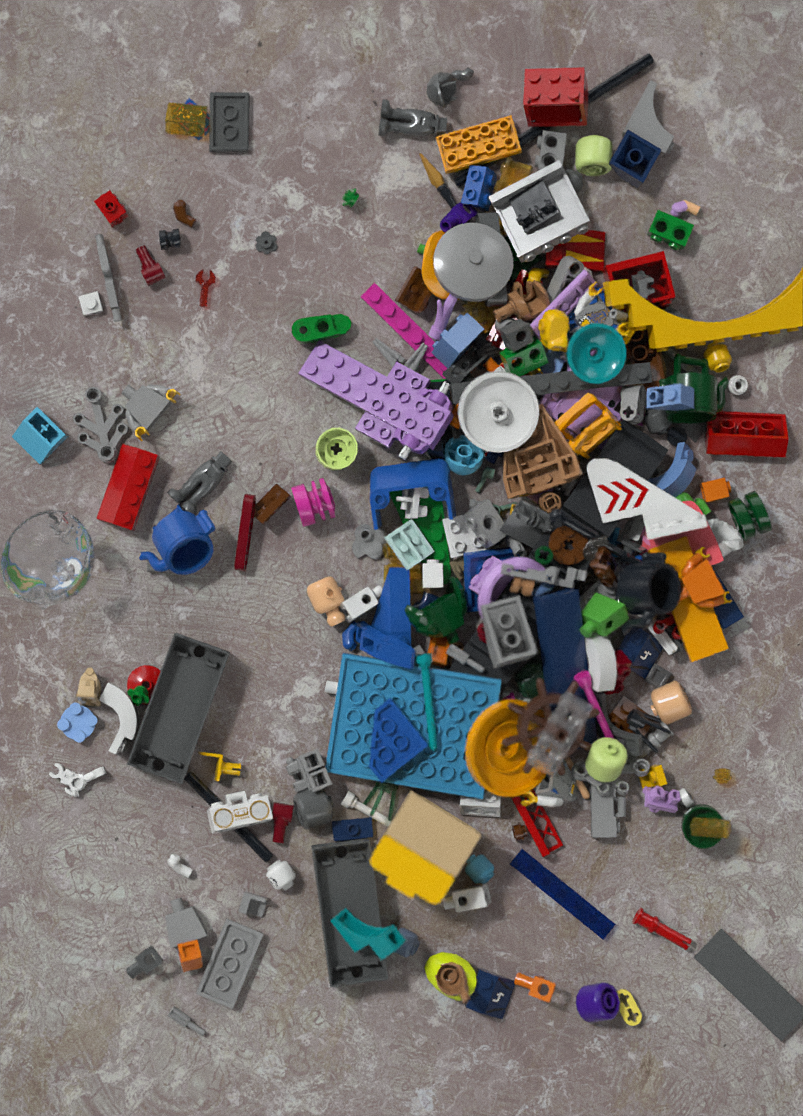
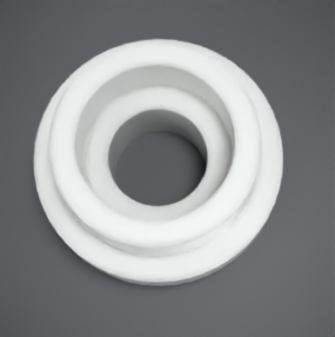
[728,375,748,395]

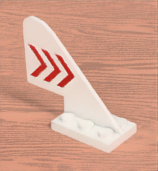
[587,458,708,540]

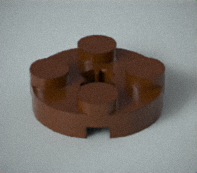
[548,526,589,565]

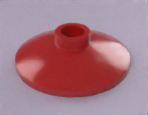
[127,665,161,705]

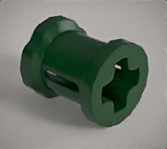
[534,546,553,564]

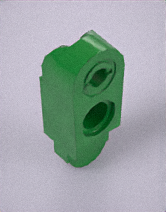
[292,314,351,344]

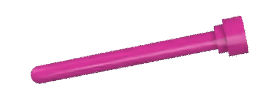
[574,671,614,739]

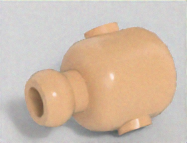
[306,576,345,627]

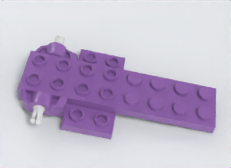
[298,340,454,460]

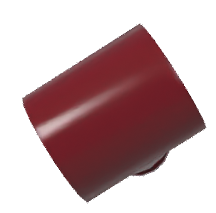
[135,245,166,286]
[272,802,294,843]

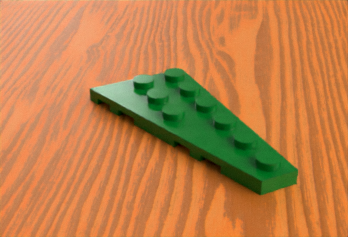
[389,489,451,585]

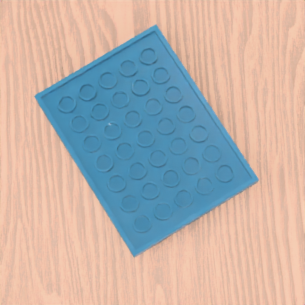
[325,653,502,799]

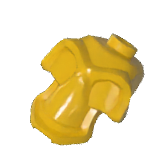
[538,309,569,353]

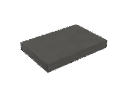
[209,92,250,152]

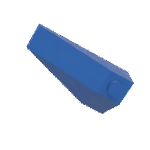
[371,567,411,647]

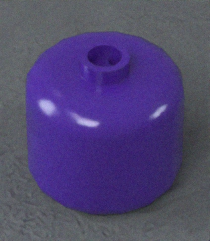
[576,982,620,1023]

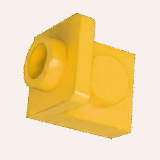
[638,765,667,789]

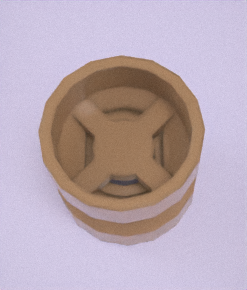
[538,491,561,512]
[510,576,535,597]

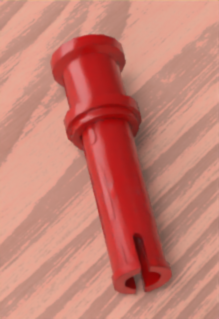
[632,908,692,950]

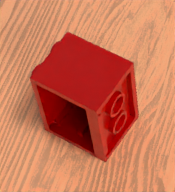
[523,67,589,127]
[603,251,676,312]

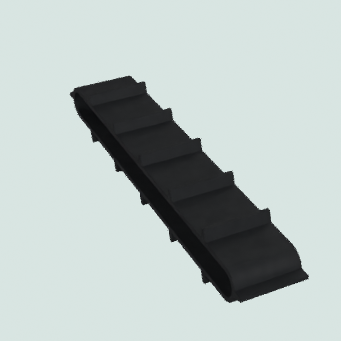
[448,420,668,693]

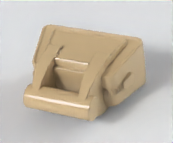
[77,668,101,706]

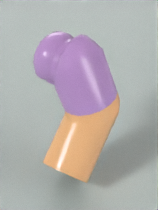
[670,200,700,217]

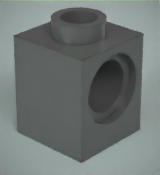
[499,319,534,352]

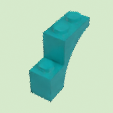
[330,908,406,960]

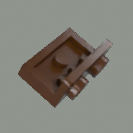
[395,266,432,314]
[590,544,618,588]
[608,696,654,736]

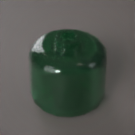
[515,658,545,700]

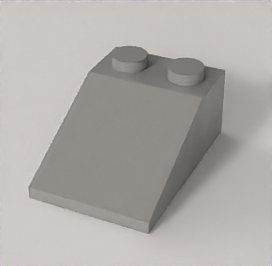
[480,596,537,668]

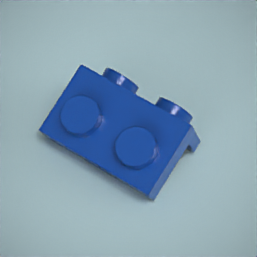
[461,165,498,212]

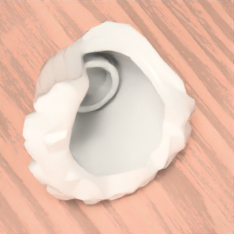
[707,518,744,557]

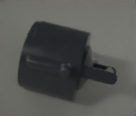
[615,552,681,635]

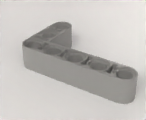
[495,256,584,350]

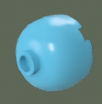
[444,435,484,475]

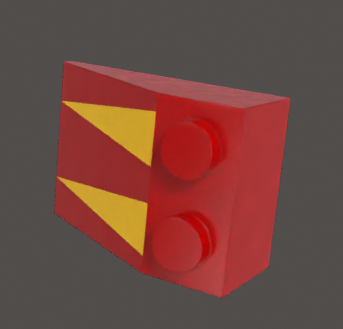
[544,230,605,272]

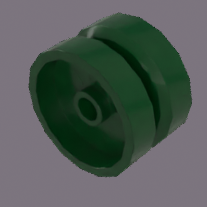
[728,491,772,541]

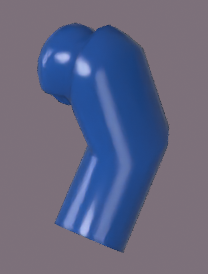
[342,621,357,651]

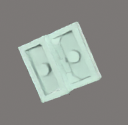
[384,519,435,570]

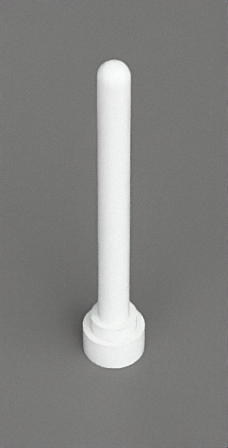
[341,791,392,827]

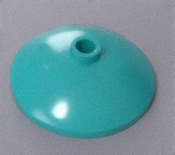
[567,323,626,384]

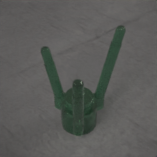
[363,781,399,821]

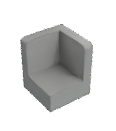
[238,891,268,917]

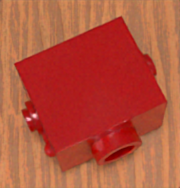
[94,190,128,228]

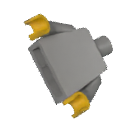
[122,384,181,442]

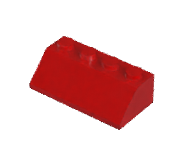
[705,411,789,458]
[96,444,160,532]

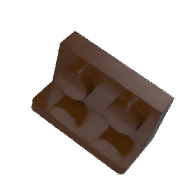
[254,484,291,525]

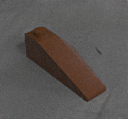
[625,320,665,391]

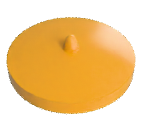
[465,699,553,797]

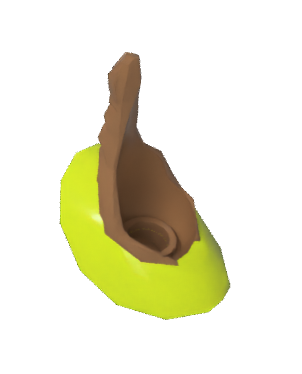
[424,952,477,1003]

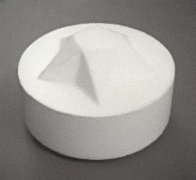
[679,788,694,808]

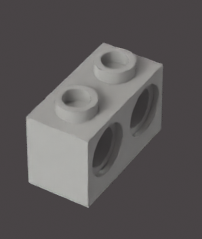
[534,130,567,171]

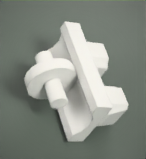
[396,487,429,519]

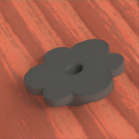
[255,231,277,254]

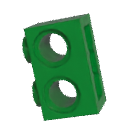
[647,210,694,251]
[499,336,549,377]

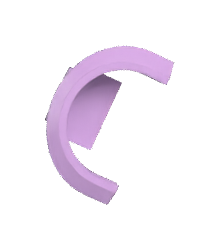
[468,556,546,617]

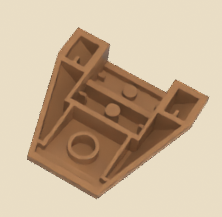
[503,404,582,499]

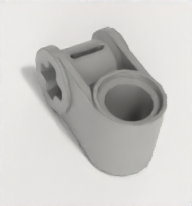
[620,385,646,425]

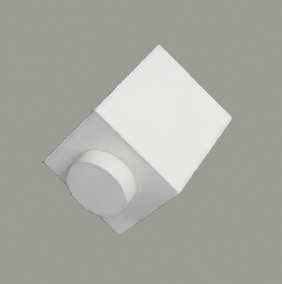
[423,560,444,588]

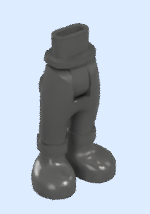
[378,99,447,136]
[167,451,232,515]

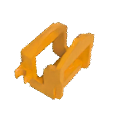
[555,392,622,459]

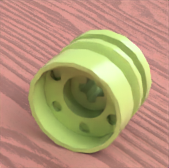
[315,428,358,470]

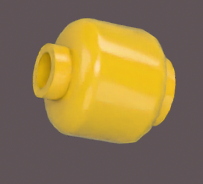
[703,343,732,373]

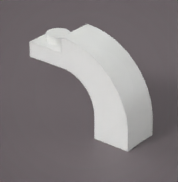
[584,632,617,692]
[99,683,138,754]

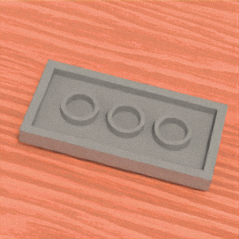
[196,918,264,1009]

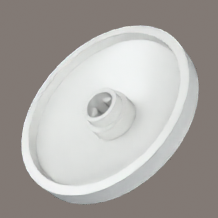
[458,371,539,452]

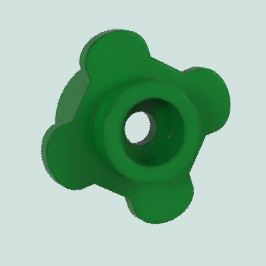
[342,188,359,207]
[127,686,150,706]

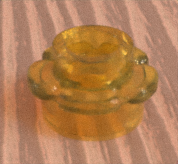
[713,768,732,784]

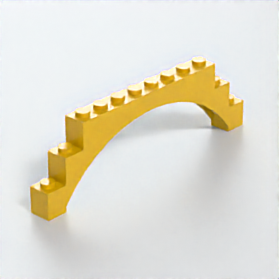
[603,268,803,352]

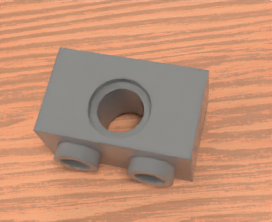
[463,499,507,548]

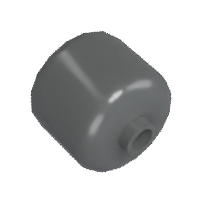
[293,788,334,830]

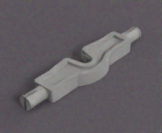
[95,234,122,322]

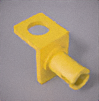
[198,751,241,782]

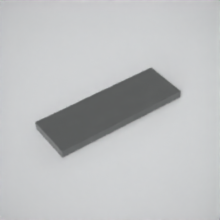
[694,928,803,1042]

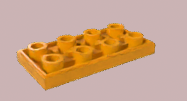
[436,115,522,174]

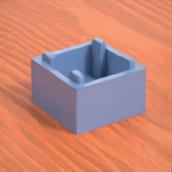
[431,313,484,368]

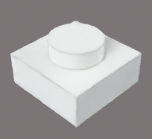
[78,291,103,317]

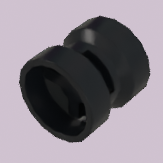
[159,228,181,250]

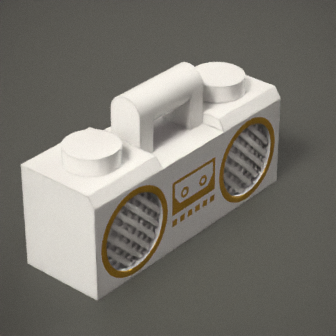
[207,791,273,834]

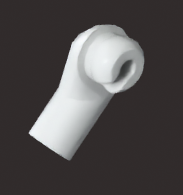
[167,854,193,878]

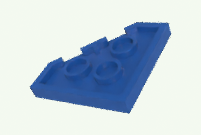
[464,547,519,612]
[369,697,429,783]

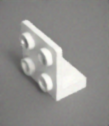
[460,790,501,817]

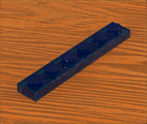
[509,848,616,940]

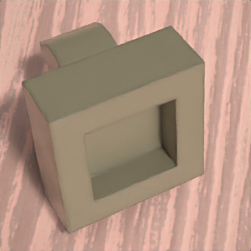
[450,555,464,580]

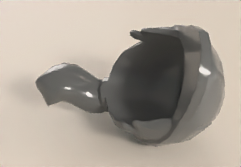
[426,67,474,108]

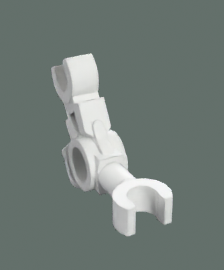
[49,763,107,797]

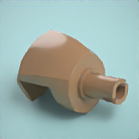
[493,280,550,322]

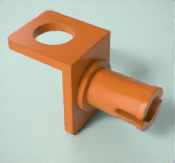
[514,972,556,1002]

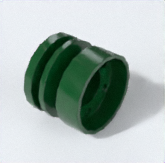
[681,804,724,849]

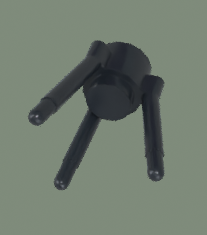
[626,709,671,754]

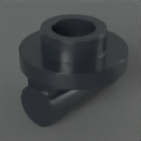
[667,426,688,446]

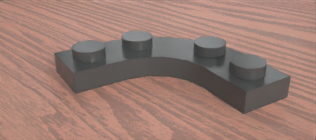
[592,688,643,757]

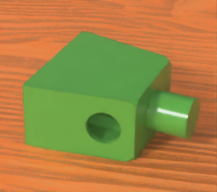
[580,592,629,637]

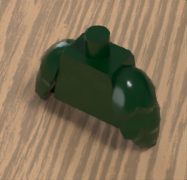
[404,576,468,644]

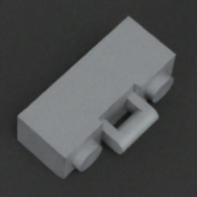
[590,782,626,838]

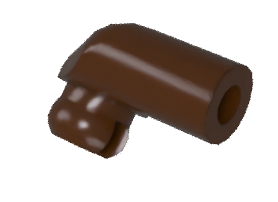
[173,200,196,228]

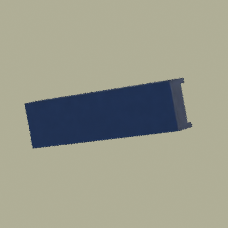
[533,588,597,750]

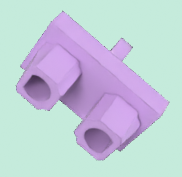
[642,786,680,813]

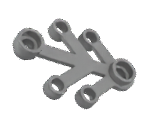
[73,387,129,463]
[571,759,650,796]

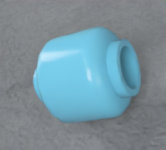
[465,854,494,885]

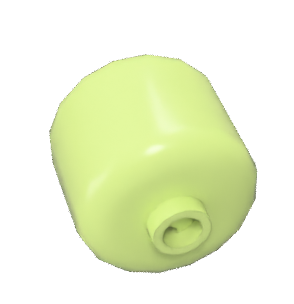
[575,135,613,176]
[585,737,628,782]

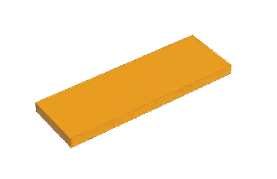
[648,536,729,663]

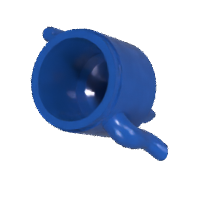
[139,504,216,575]

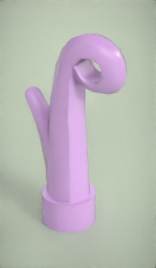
[429,294,457,340]

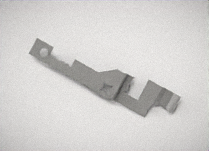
[501,563,587,588]

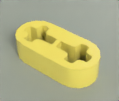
[617,989,642,1026]

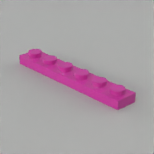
[361,283,448,379]

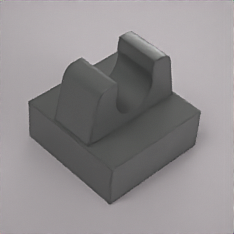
[632,274,655,299]

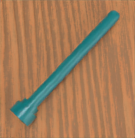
[416,653,437,751]

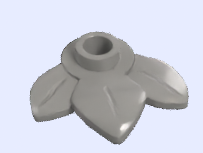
[352,524,388,560]

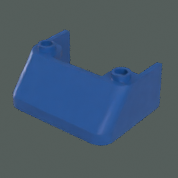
[370,458,456,530]

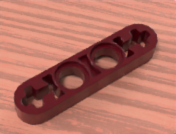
[234,494,256,572]

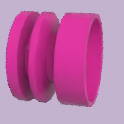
[291,478,336,527]

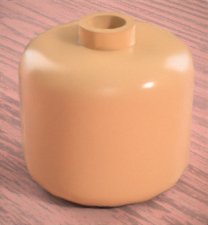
[651,681,692,725]

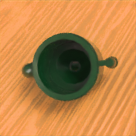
[659,353,729,424]

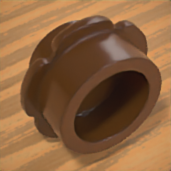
[512,822,527,842]

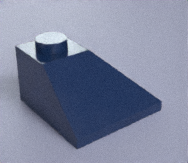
[609,130,662,188]

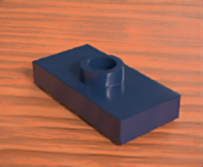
[332,817,374,841]

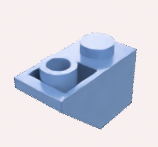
[647,384,694,411]

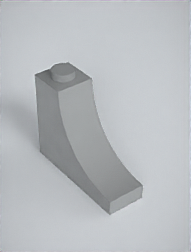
[622,80,675,157]

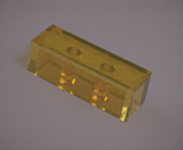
[690,818,732,838]

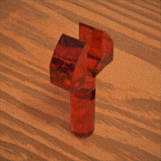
[195,269,216,307]

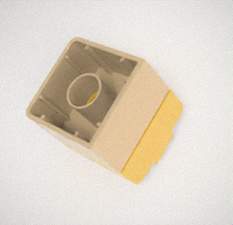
[370,789,481,904]

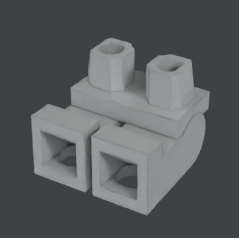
[285,748,332,793]

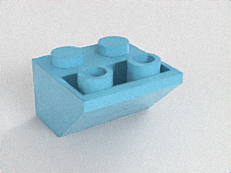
[12,407,68,465]

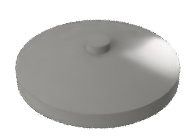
[433,223,513,302]

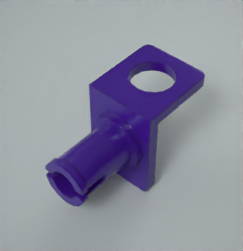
[440,202,478,232]

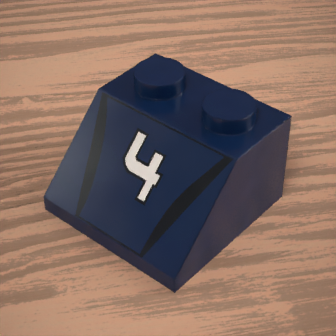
[615,628,663,679]
[465,967,515,1019]

